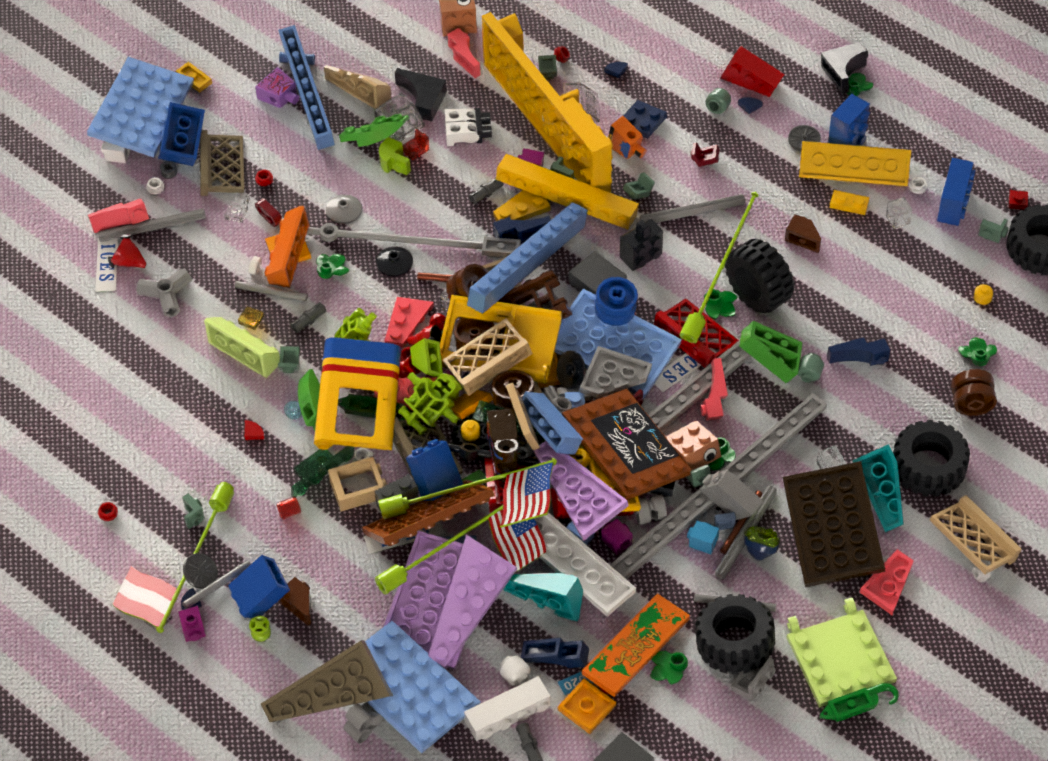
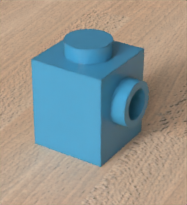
[687,521,719,554]

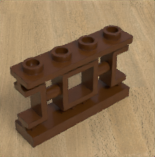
[497,271,573,343]

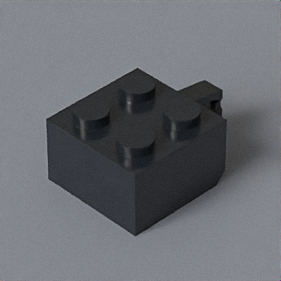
[620,219,663,271]

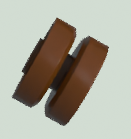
[446,264,489,300]
[453,318,497,356]
[951,369,997,416]
[491,370,535,419]

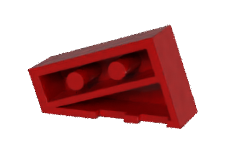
[720,46,785,97]

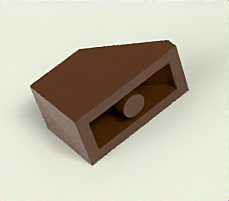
[785,214,821,253]
[279,577,311,626]

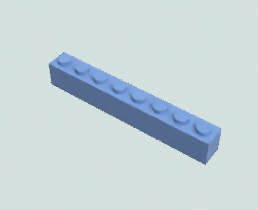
[278,25,335,150]

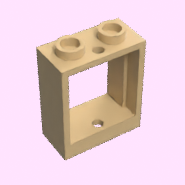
[328,457,387,512]

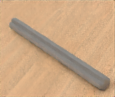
[640,194,745,223]
[98,209,206,242]
[715,485,777,579]

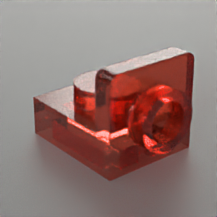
[403,129,429,160]

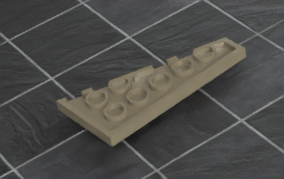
[261,640,393,722]

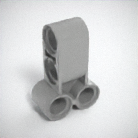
[344,702,385,744]

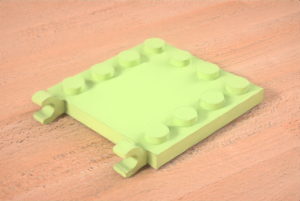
[787,598,897,707]

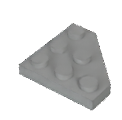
[579,346,652,398]

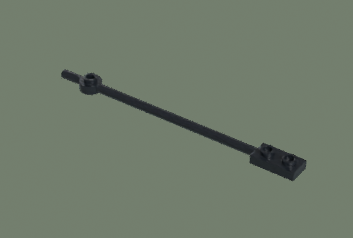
[448,443,675,497]

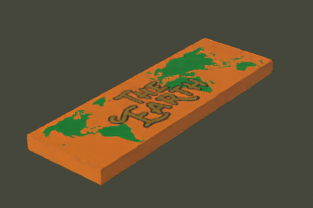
[582,593,690,697]

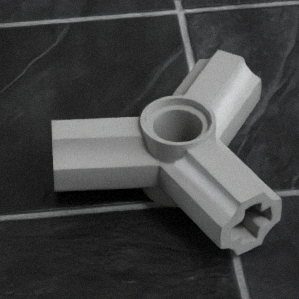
[136,268,192,318]

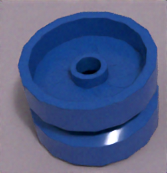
[595,277,638,326]

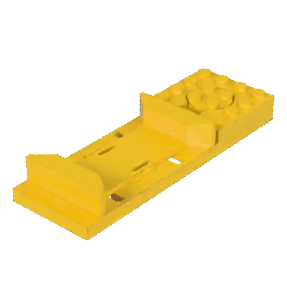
[481,12,613,192]

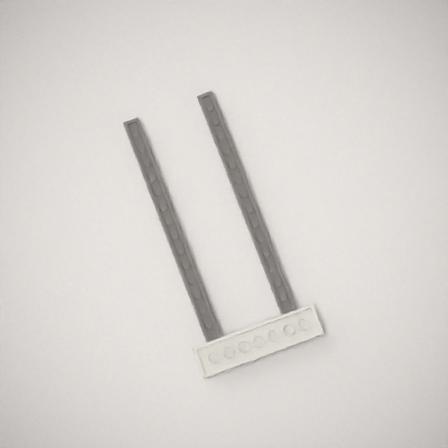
[534,340,827,617]

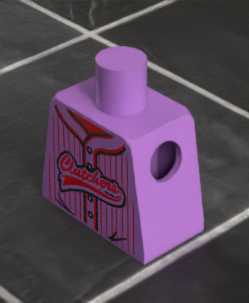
[255,67,299,108]

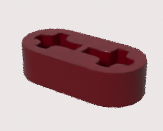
[255,198,282,227]

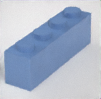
[522,391,583,455]

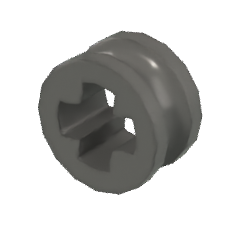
[160,161,177,179]

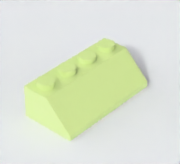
[204,317,280,378]

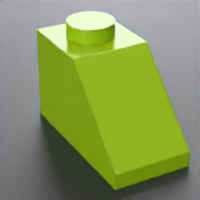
[410,338,443,377]

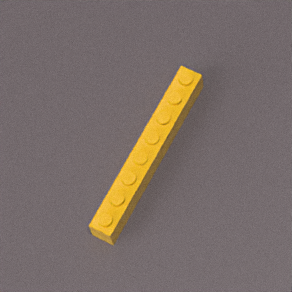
[496,154,639,230]

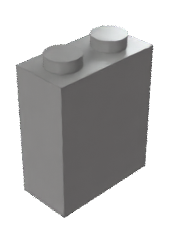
[700,469,763,520]

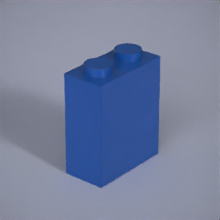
[405,439,463,501]
[228,555,290,619]

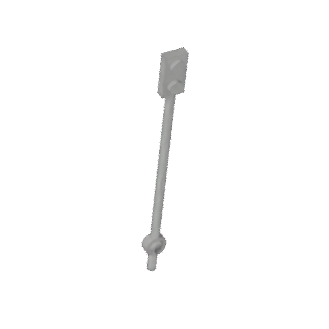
[307,223,521,257]

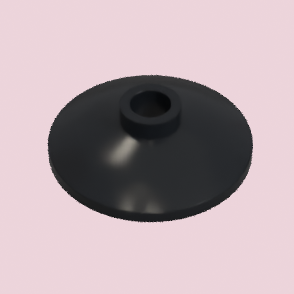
[376,246,413,276]
[557,351,585,389]

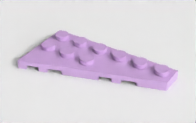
[533,441,629,541]
[428,534,517,669]

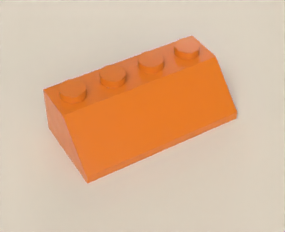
[265,206,309,288]

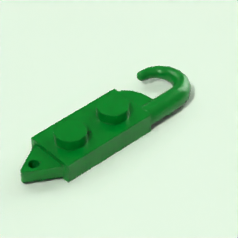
[819,683,899,723]

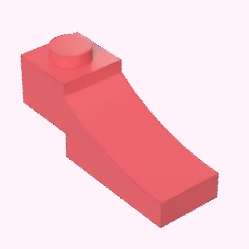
[448,28,481,78]
[88,198,149,233]
[700,358,728,421]

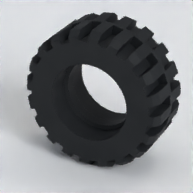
[1006,204,1048,275]
[725,239,795,313]
[893,420,970,497]
[695,594,775,674]

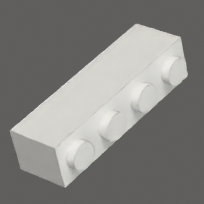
[464,676,551,741]

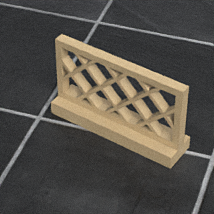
[443,318,533,396]
[929,495,1022,574]

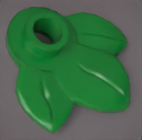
[847,73,874,96]
[316,254,350,279]
[704,289,738,319]
[958,337,997,366]
[708,437,736,471]
[650,651,688,685]

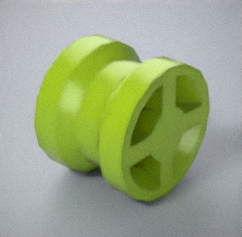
[249,616,271,642]

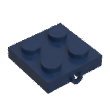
[623,100,667,139]

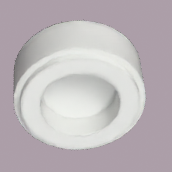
[249,256,262,275]

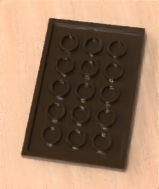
[782,461,886,587]

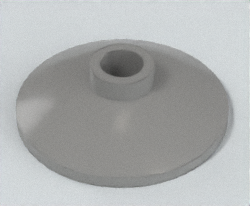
[326,195,362,224]

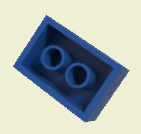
[828,94,870,146]
[158,102,205,166]
[937,158,976,226]

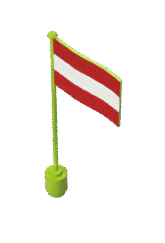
[113,482,234,633]

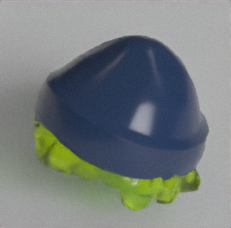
[744,526,780,561]

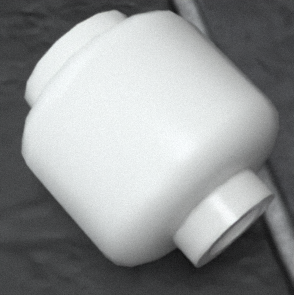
[500,655,531,686]

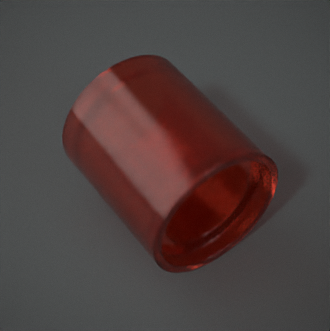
[276,496,301,520]

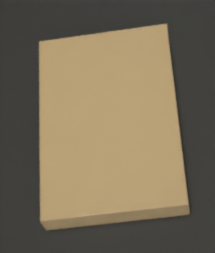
[506,383,540,450]

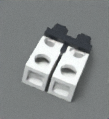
[445,108,492,147]

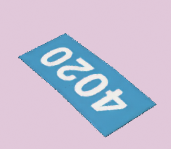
[558,672,593,695]

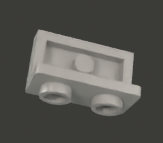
[731,657,775,700]

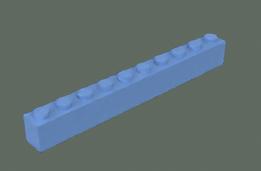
[467,202,588,314]

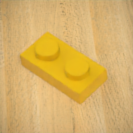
[175,62,212,93]
[830,190,870,215]

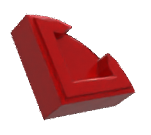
[244,420,265,440]

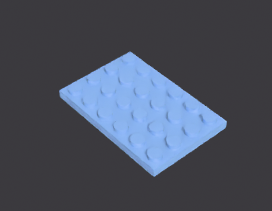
[87,57,194,157]
[555,289,682,399]
[365,621,481,753]

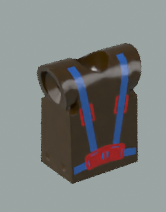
[486,408,518,482]

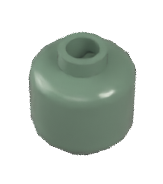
[705,88,731,114]
[798,353,824,383]

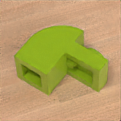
[379,137,411,175]

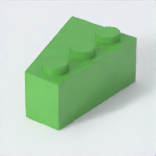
[739,321,803,383]

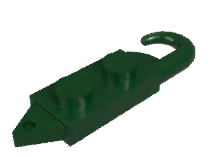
[338,394,410,421]

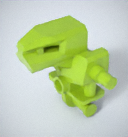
[334,308,377,341]
[398,372,463,435]

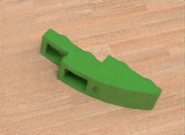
[339,114,409,147]
[298,369,336,431]

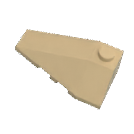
[324,65,391,110]

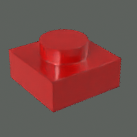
[1008,190,1028,210]

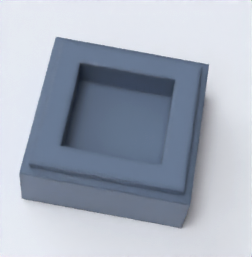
[714,512,736,530]

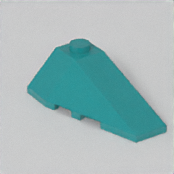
[852,444,904,533]
[503,573,583,622]

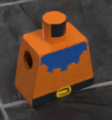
[608,116,647,159]

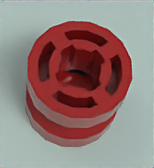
[399,356,421,378]

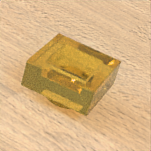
[238,306,264,330]

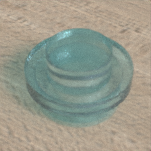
[284,401,302,419]

